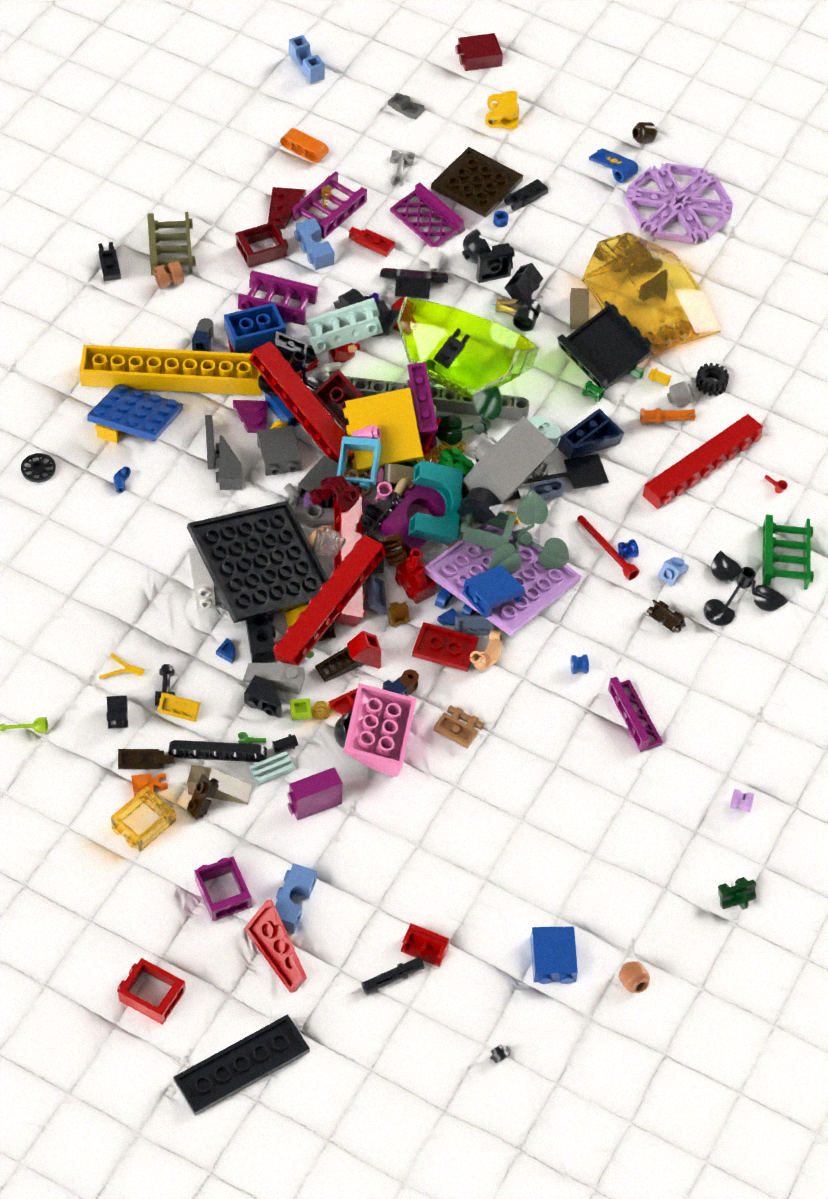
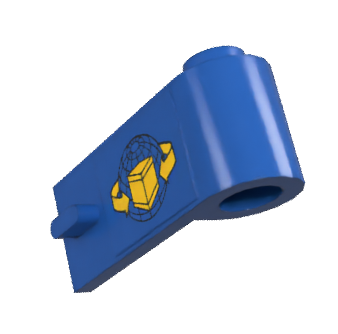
[589,148,638,183]

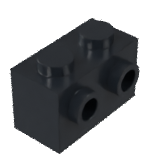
[504,263,544,303]

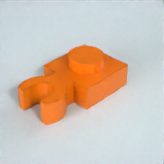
[131,773,168,797]

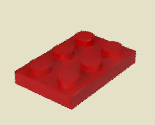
[412,622,479,672]

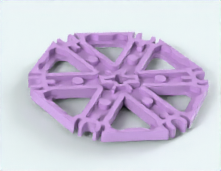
[625,163,733,244]

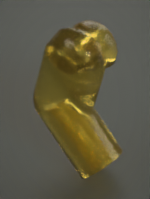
[438,441,466,454]

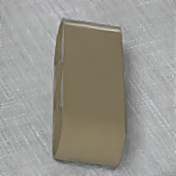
[570,288,589,329]
[383,463,414,487]

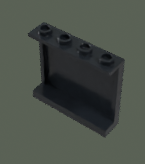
[557,301,653,390]

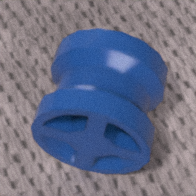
[570,654,589,675]

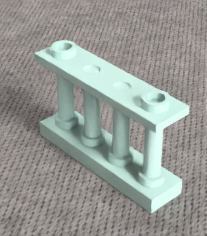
[307,298,383,354]

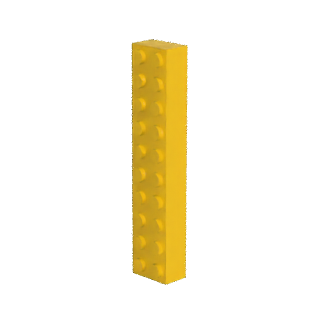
[79,345,261,396]

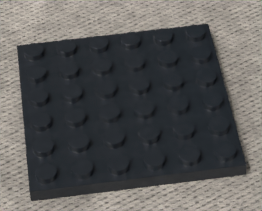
[186,501,329,623]

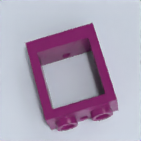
[194,856,252,921]

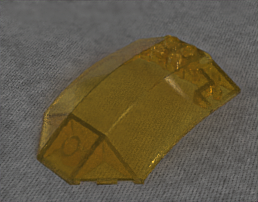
[581,232,721,354]

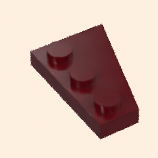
[268,187,306,229]

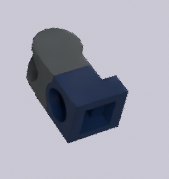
[192,318,214,352]

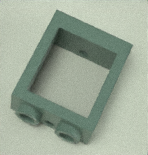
[460,511,517,551]

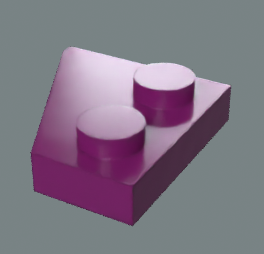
[233,400,268,433]

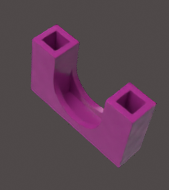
[378,484,446,558]

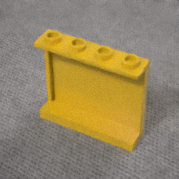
[343,388,425,475]

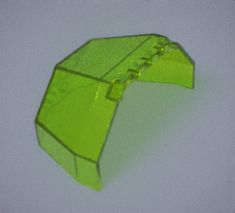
[397,297,540,399]

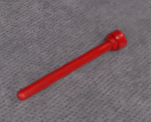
[577,515,640,580]

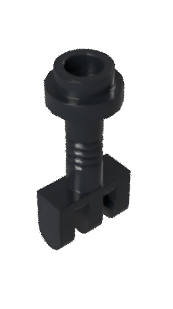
[155,664,176,706]

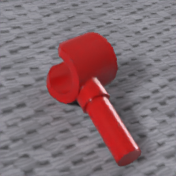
[764,474,788,494]

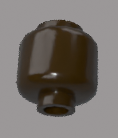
[632,122,658,143]

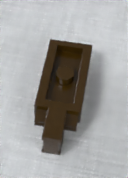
[118,749,175,770]

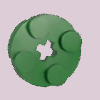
[437,447,474,478]

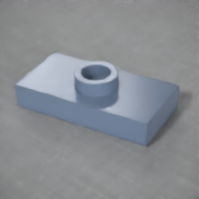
[366,574,387,614]
[455,614,494,635]

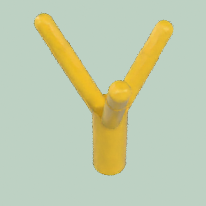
[99,653,145,679]

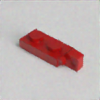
[348,227,396,257]

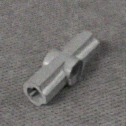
[291,504,334,528]

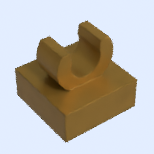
[387,601,410,627]

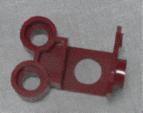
[309,475,360,511]

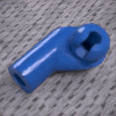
[113,466,131,493]

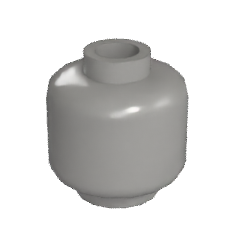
[667,381,694,407]

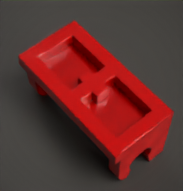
[401,923,450,967]

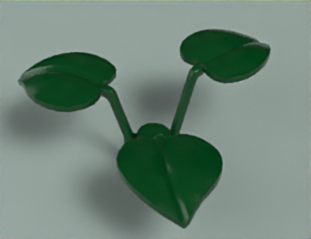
[435,386,502,462]

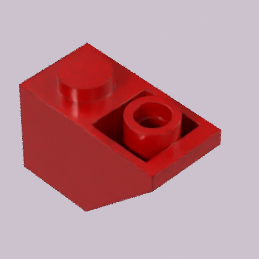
[347,631,381,669]

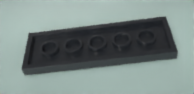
[173,1014,310,1116]

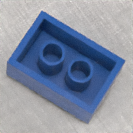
[224,303,286,353]

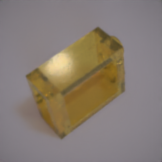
[111,786,176,852]

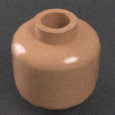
[618,961,650,993]

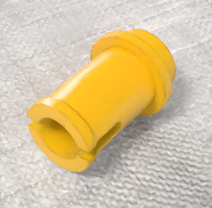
[648,368,672,386]

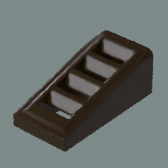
[315,646,359,683]

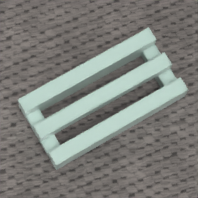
[250,751,295,785]

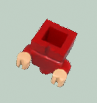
[328,343,360,363]

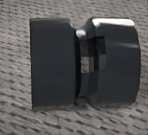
[513,298,541,331]

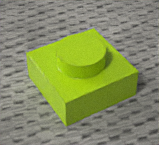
[290,698,312,721]

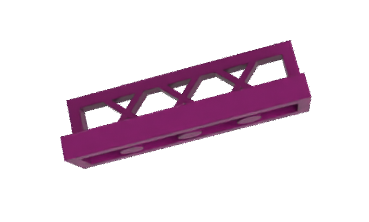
[608,677,663,752]

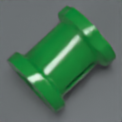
[582,380,605,403]

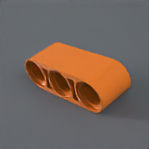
[280,128,329,163]

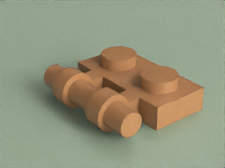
[433,705,485,749]

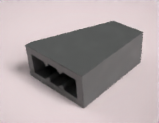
[298,456,338,508]

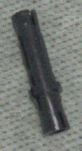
[361,956,425,995]

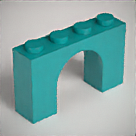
[408,460,464,545]

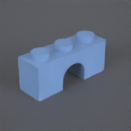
[289,35,325,84]
[294,218,335,270]
[275,863,317,933]

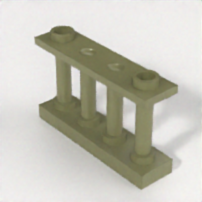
[147,212,196,276]

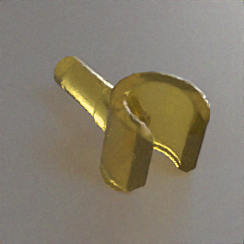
[321,186,332,208]

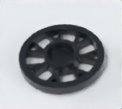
[21,453,56,483]

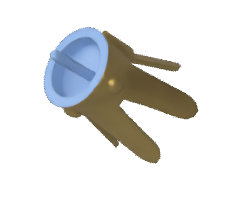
[491,298,518,317]

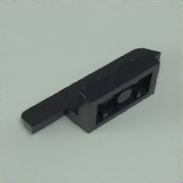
[380,268,448,299]

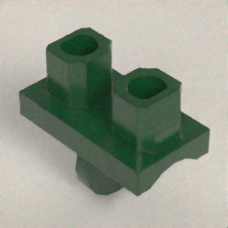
[718,877,756,910]

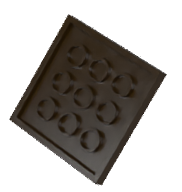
[431,147,523,218]

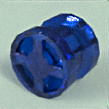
[618,539,639,560]

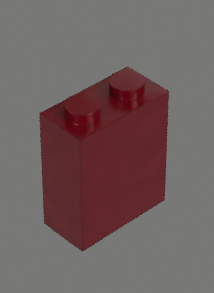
[455,33,503,71]

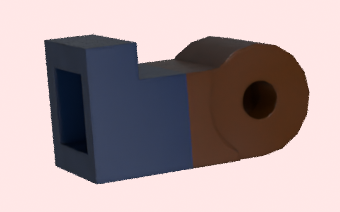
[382,669,419,696]

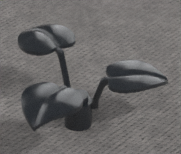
[258,351,324,396]
[703,550,788,626]

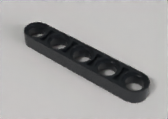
[168,740,267,762]

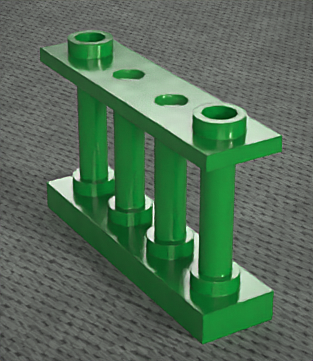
[762,514,814,590]

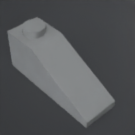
[243,663,305,695]

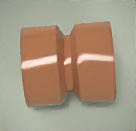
[153,261,184,289]

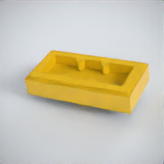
[157,692,201,722]

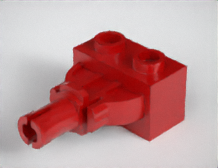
[395,548,436,604]

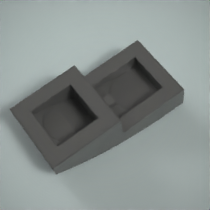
[388,93,425,120]

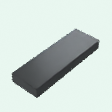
[205,415,215,469]

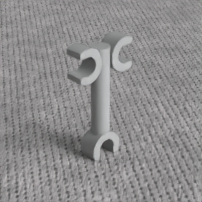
[390,150,415,186]

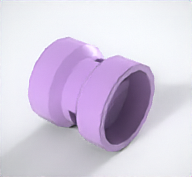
[730,789,754,813]

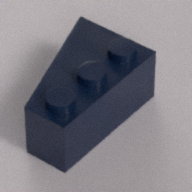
[557,408,625,459]

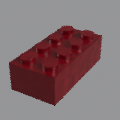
[312,369,364,437]

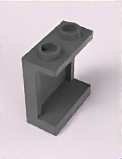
[257,425,302,476]

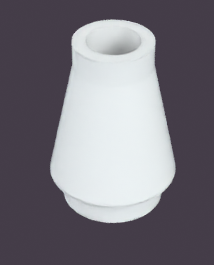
[427,247,444,272]

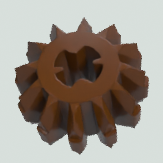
[382,534,408,566]

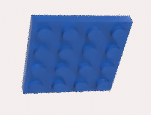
[87,384,184,442]

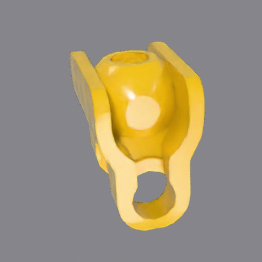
[485,91,520,129]

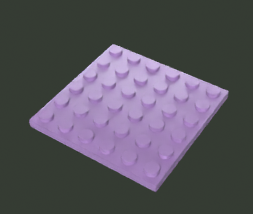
[424,523,582,636]

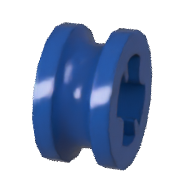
[493,211,509,227]

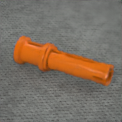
[640,408,695,425]

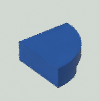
[437,608,459,626]
[216,638,235,664]

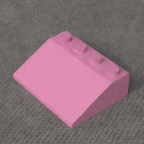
[343,683,416,777]

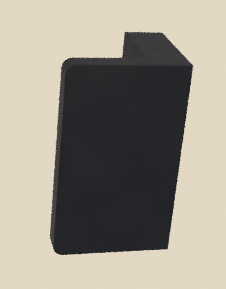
[371,300,402,337]

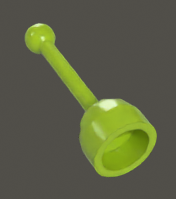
[0,717,48,733]

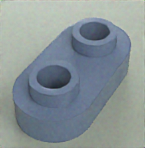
[529,478,565,501]

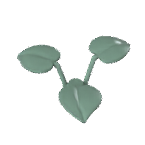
[488,490,569,575]

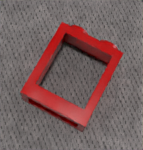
[117,958,186,1025]

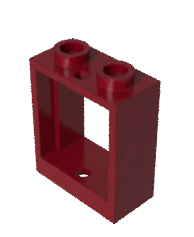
[235,222,289,268]

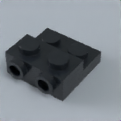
[476,243,515,283]

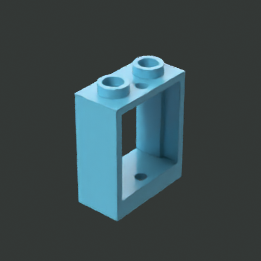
[337,436,382,489]

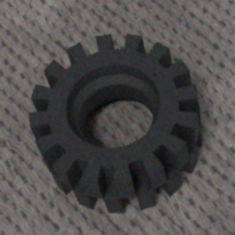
[695,363,729,396]

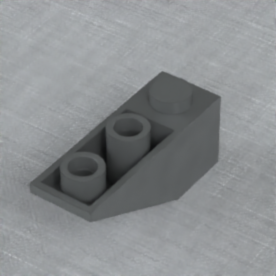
[216,435,242,490]

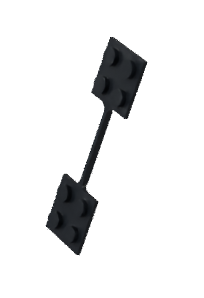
[507,454,609,501]

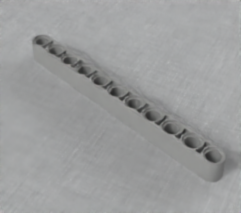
[346,376,530,421]

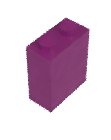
[287,767,343,821]

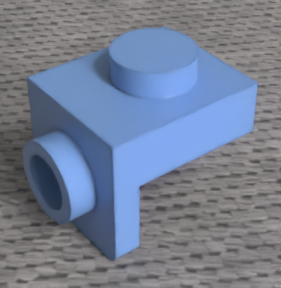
[658,557,689,586]

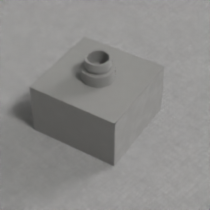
[461,416,556,504]

